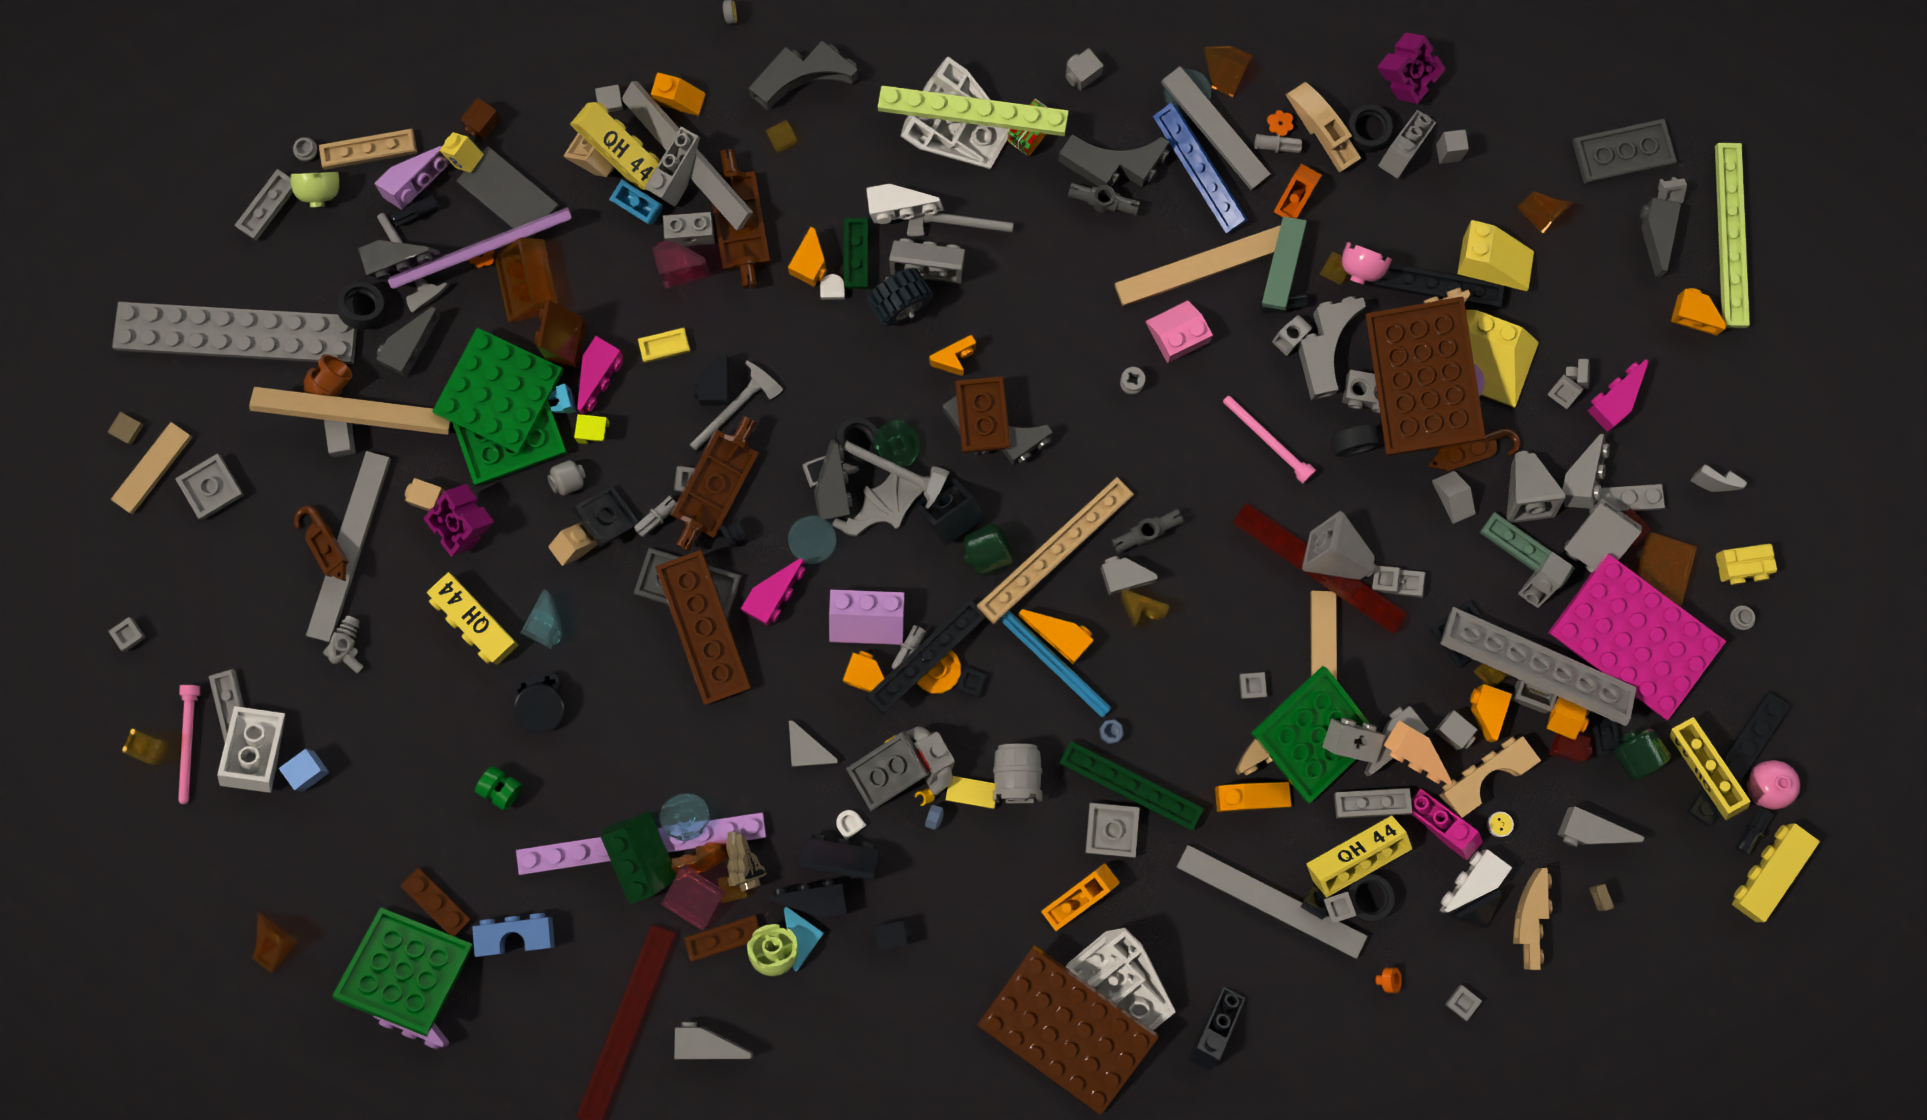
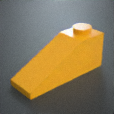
[1018,609,1093,664]
[1215,782,1291,812]
[1041,863,1120,931]

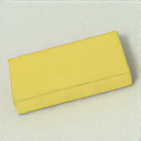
[638,328,691,363]
[946,776,995,809]

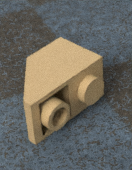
[548,522,598,566]

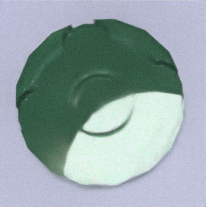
[874,420,920,467]

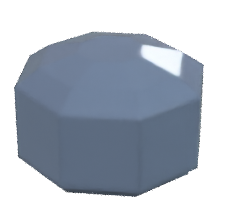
[1099,719,1124,744]
[925,805,943,830]

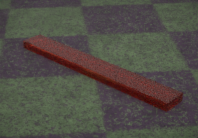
[1233,503,1407,634]
[576,925,676,1120]

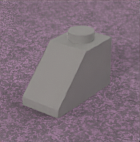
[1101,556,1158,596]

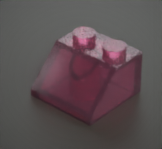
[652,241,711,289]

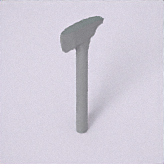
[377,213,449,313]
[907,213,1014,237]
[690,361,783,451]
[843,441,948,509]

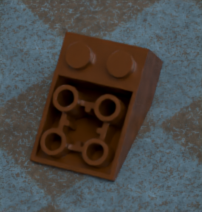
[534,299,587,369]

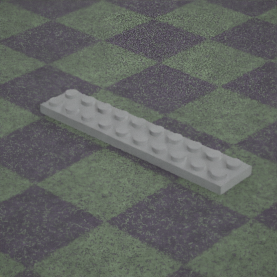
[112,302,357,364]

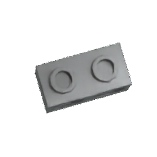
[1342,370,1380,413]

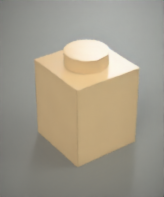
[405,478,445,511]

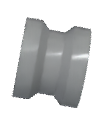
[1120,367,1145,395]

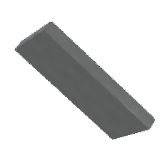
[1572,119,1677,185]
[456,146,559,241]
[633,548,742,620]

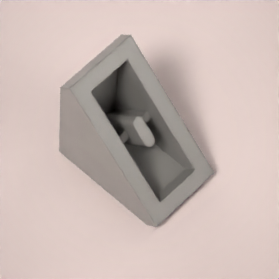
[1432,471,1476,524]

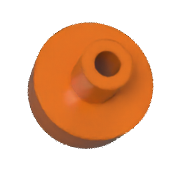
[1376,968,1402,993]

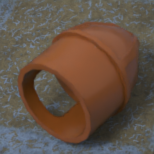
[304,354,353,397]

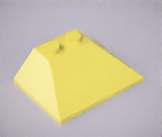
[1466,310,1539,408]

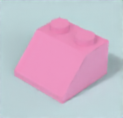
[1146,301,1213,363]

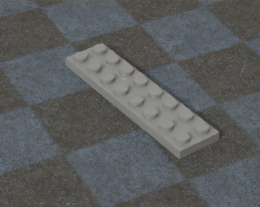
[1441,607,1636,726]

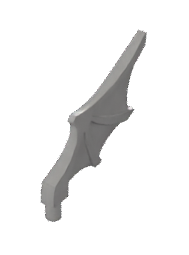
[832,462,950,537]

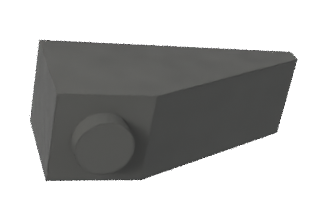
[1640,198,1681,278]
[376,307,441,377]

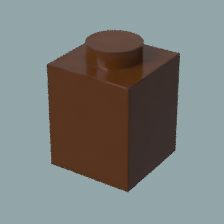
[460,97,501,140]

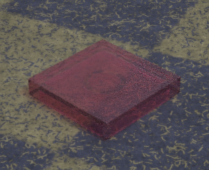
[661,865,726,931]

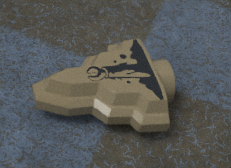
[726,830,767,892]

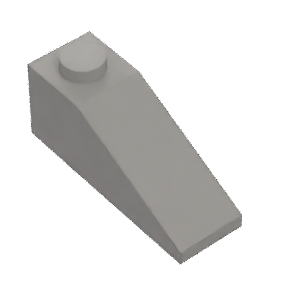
[1364,706,1428,776]
[1557,806,1644,847]
[674,1022,753,1059]

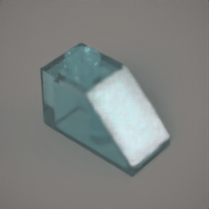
[520,590,562,649]

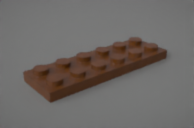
[655,550,751,705]

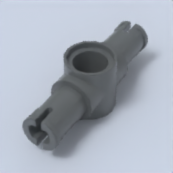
[1068,182,1140,216]
[1112,509,1184,554]

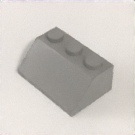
[889,239,965,284]

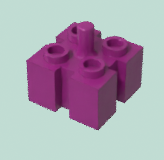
[1377,33,1446,104]
[423,484,494,557]

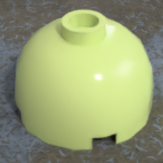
[290,172,339,207]
[747,924,798,976]

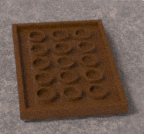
[1366,296,1486,456]
[977,945,1159,1115]

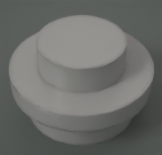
[293,138,318,161]
[1730,606,1755,630]

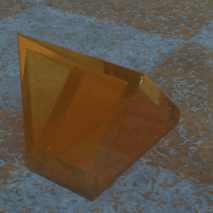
[1204,46,1253,97]
[1518,191,1575,233]
[252,912,297,973]

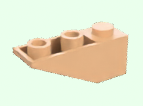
[1383,720,1452,785]

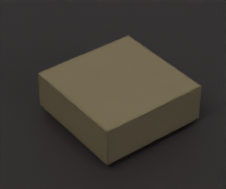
[108,412,143,445]
[1590,884,1614,911]

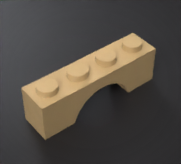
[1439,736,1541,818]

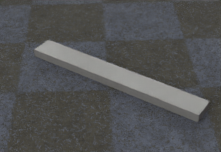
[621,81,753,230]
[306,451,391,643]
[1176,845,1367,959]

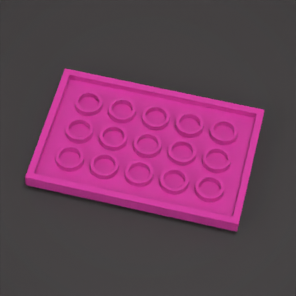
[1548,554,1726,720]

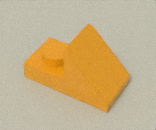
[929,335,976,376]

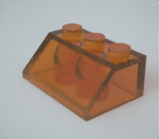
[494,238,558,323]

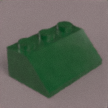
[601,811,679,904]

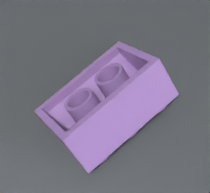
[829,590,905,645]

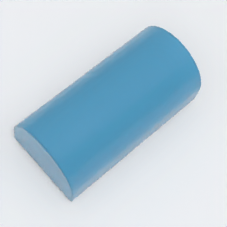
[609,179,663,225]

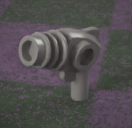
[323,616,364,673]

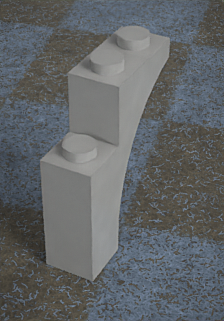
[1297,296,1366,400]

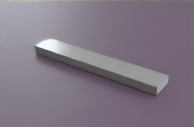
[1161,66,1270,190]

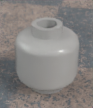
[547,460,586,496]

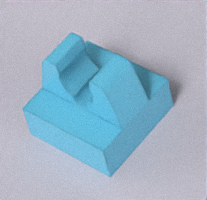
[549,384,577,414]

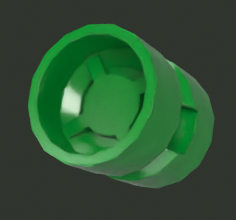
[475,765,522,811]

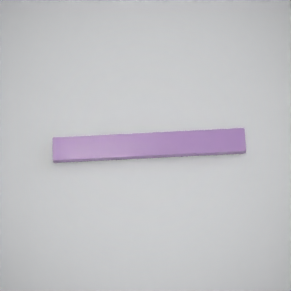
[388,207,572,289]

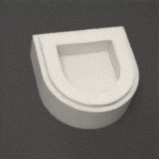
[820,274,845,300]
[836,810,866,840]

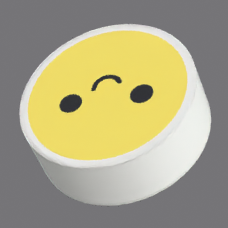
[1487,812,1514,837]

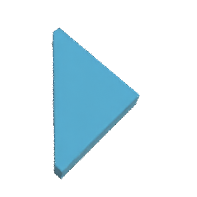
[784,906,824,972]

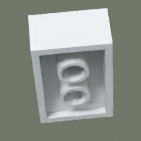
[217,706,285,793]

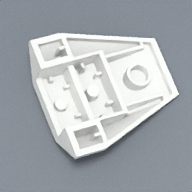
[901,57,1010,169]
[1066,928,1175,1030]

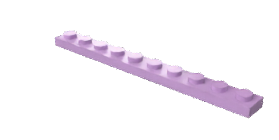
[516,813,767,875]

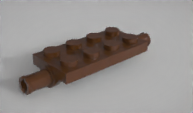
[712,149,770,289]
[670,416,759,551]

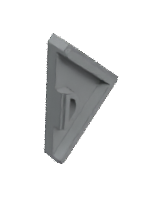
[789,721,838,767]

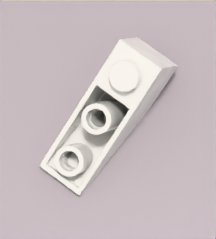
[866,184,943,224]
[1439,849,1512,913]

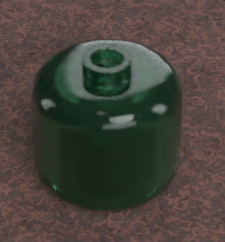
[963,523,1014,577]
[1613,728,1671,781]

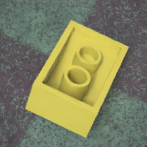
[1457,220,1534,291]

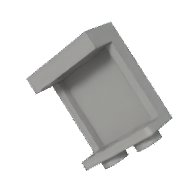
[1564,498,1642,573]

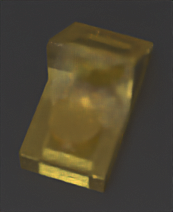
[1120,589,1169,627]
[122,729,169,765]

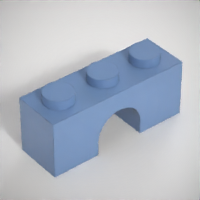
[472,913,555,957]

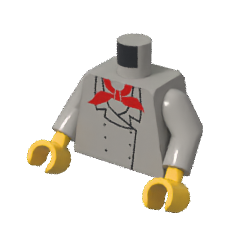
[885,727,955,806]

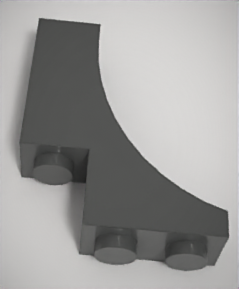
[749,41,859,111]
[1058,134,1170,187]
[943,396,1052,465]

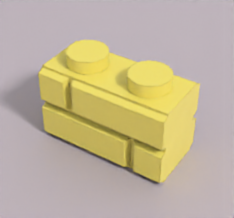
[1716,544,1777,585]

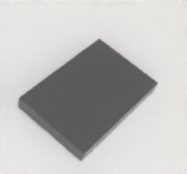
[846,731,931,811]

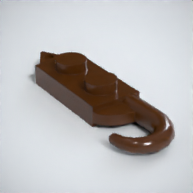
[1427,428,1521,473]
[294,505,349,581]

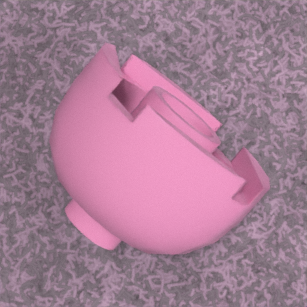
[1342,242,1392,285]
[1746,760,1801,810]

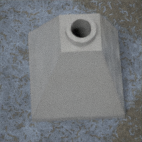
[1506,451,1566,523]
[1302,511,1376,580]

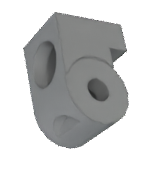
[1272,315,1312,356]

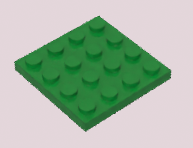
[432,328,564,455]
[453,400,568,487]
[1251,666,1370,804]
[332,907,473,1037]

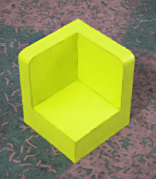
[574,414,610,444]

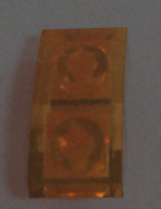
[672,842,727,878]

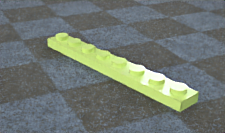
[878,86,1068,136]
[1715,143,1750,328]

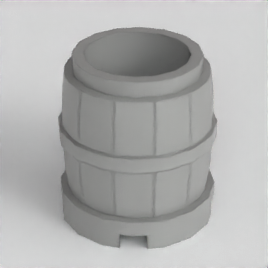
[993,744,1042,804]

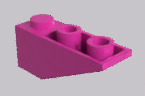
[577,336,624,415]
[1588,359,1649,432]
[741,558,806,626]
[1411,789,1483,860]

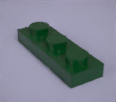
[844,218,868,289]

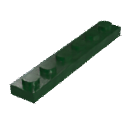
[1059,741,1204,831]

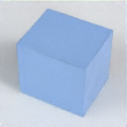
[279,749,329,792]

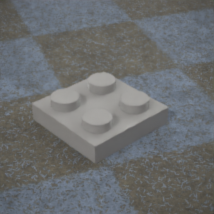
[175,453,244,521]
[1085,803,1139,858]

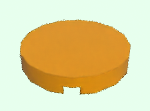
[917,651,961,694]

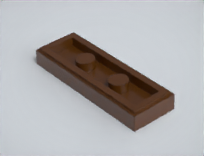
[684,915,760,962]

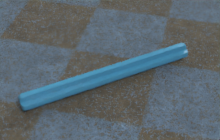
[999,610,1111,717]

